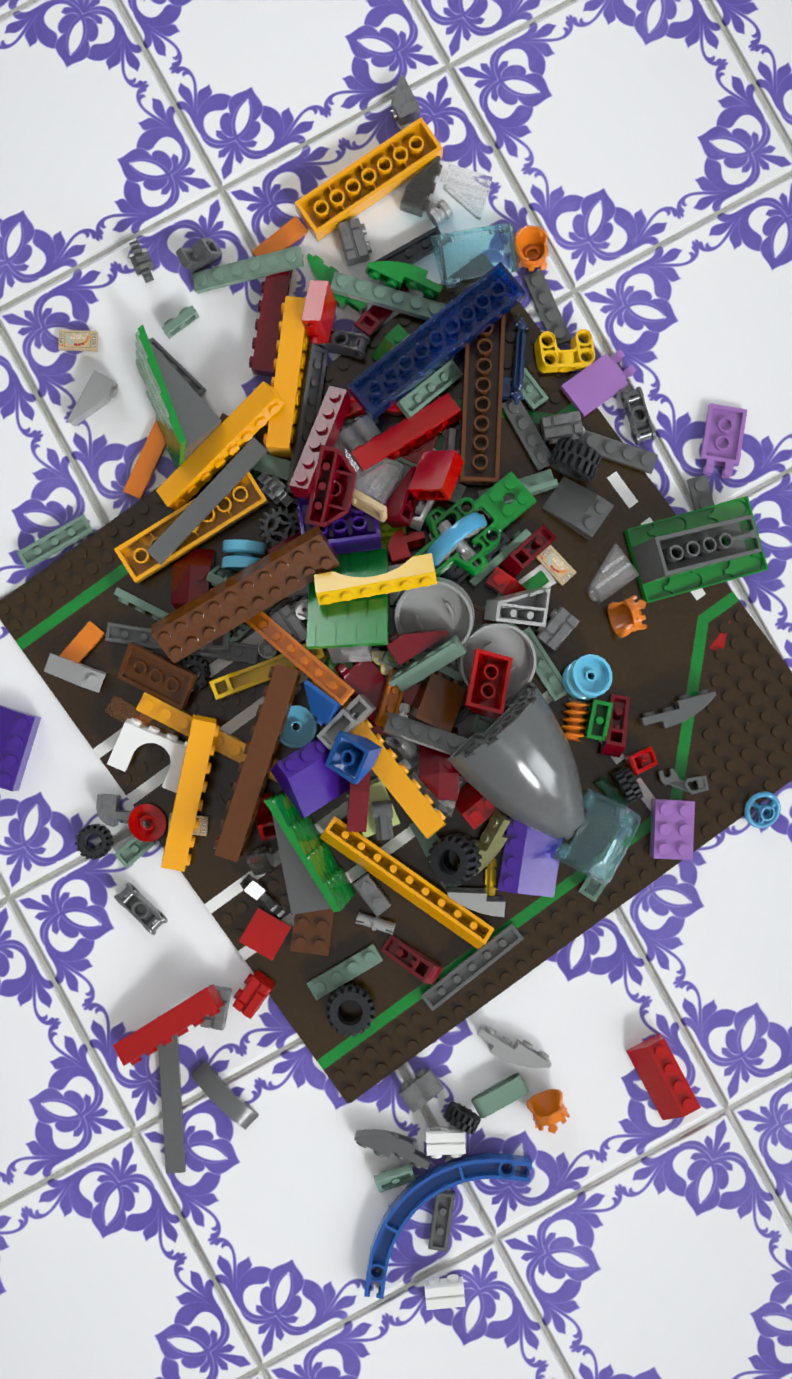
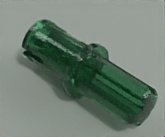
[595,776,628,810]

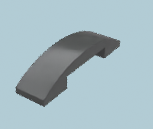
[191,1061,259,1130]

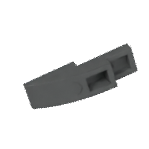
[639,689,716,728]
[354,1129,430,1170]

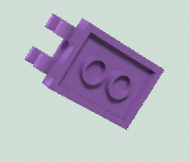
[560,349,637,418]
[700,403,747,479]

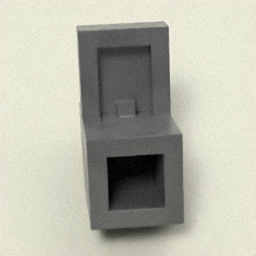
[175,238,222,273]
[96,794,132,827]

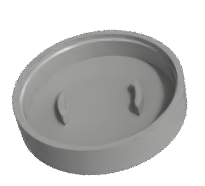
[395,577,475,655]
[457,622,537,700]

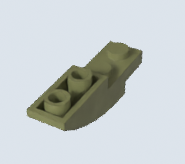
[457,809,510,882]

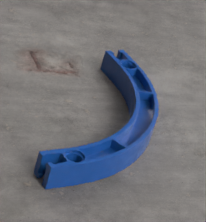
[364,1153,532,1299]

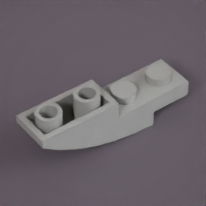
[477,1025,552,1068]

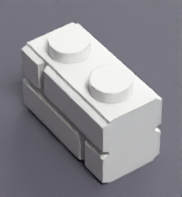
[426,1126,466,1159]
[424,1274,466,1310]

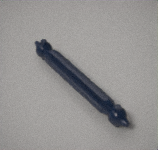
[510,317,528,405]

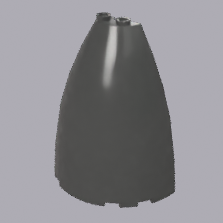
[448,682,587,840]

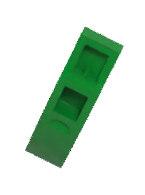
[307,253,367,315]
[365,261,443,299]

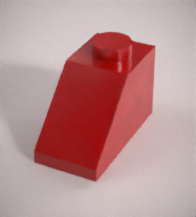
[485,567,527,596]

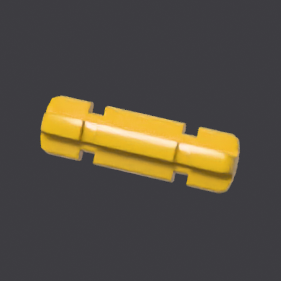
[484,858,496,896]

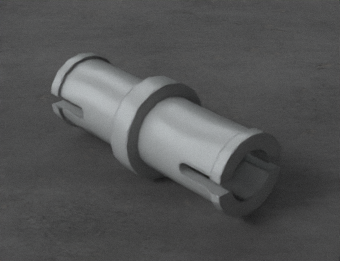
[356,911,396,935]

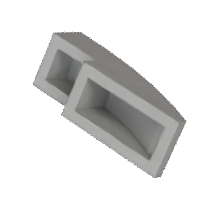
[317,694,376,750]
[445,887,506,917]

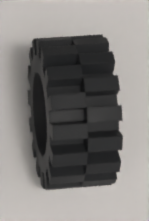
[177,655,211,690]
[612,766,644,804]
[75,824,113,860]
[443,1102,481,1135]

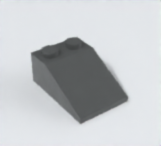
[542,477,614,540]

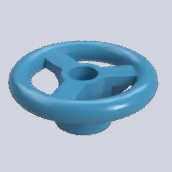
[744,791,781,828]

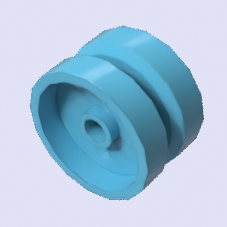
[221,539,266,572]
[562,654,612,701]
[280,705,319,748]

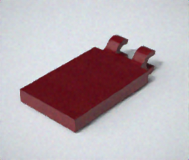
[334,661,403,726]

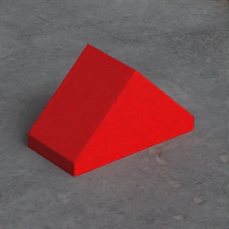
[624,746,658,775]

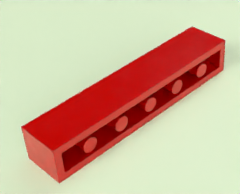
[351,393,462,479]
[113,984,225,1066]

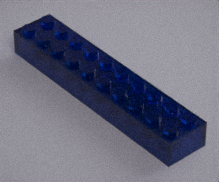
[347,262,526,421]

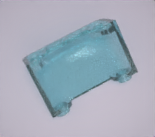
[430,223,518,288]
[554,789,641,885]

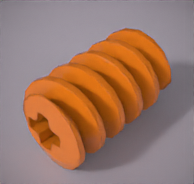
[561,701,591,742]

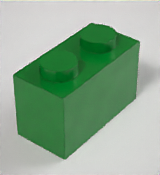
[583,699,613,741]

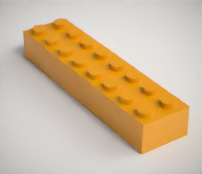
[294,117,443,242]
[263,296,310,459]
[114,472,268,583]

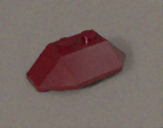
[305,445,358,527]
[171,548,215,610]
[419,727,459,801]

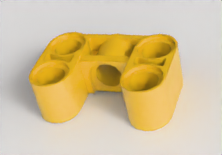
[534,329,595,373]

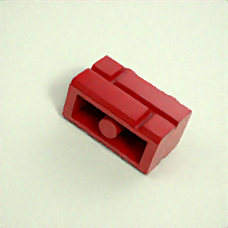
[233,970,276,1019]

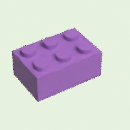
[649,799,695,860]

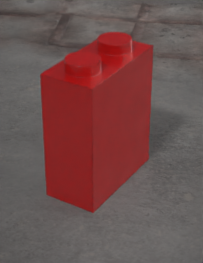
[301,280,337,344]
[408,450,464,501]

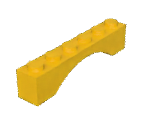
[314,553,437,606]
[209,643,326,700]

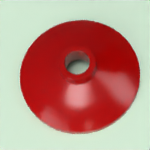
[128,804,166,842]

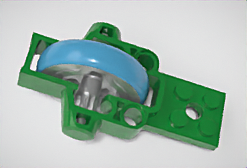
[414,471,537,577]

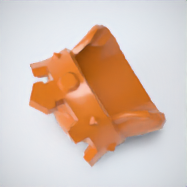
[513,225,549,272]
[607,595,647,638]
[526,1089,570,1134]

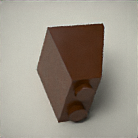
[409,671,466,733]

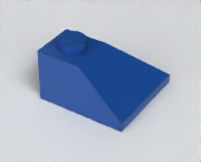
[304,680,343,727]
[325,731,382,785]

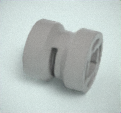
[427,199,453,227]
[258,640,279,659]

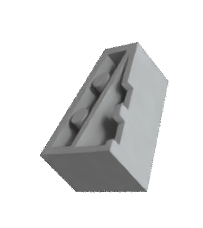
[484,587,551,627]

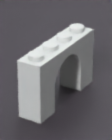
[107,718,187,793]

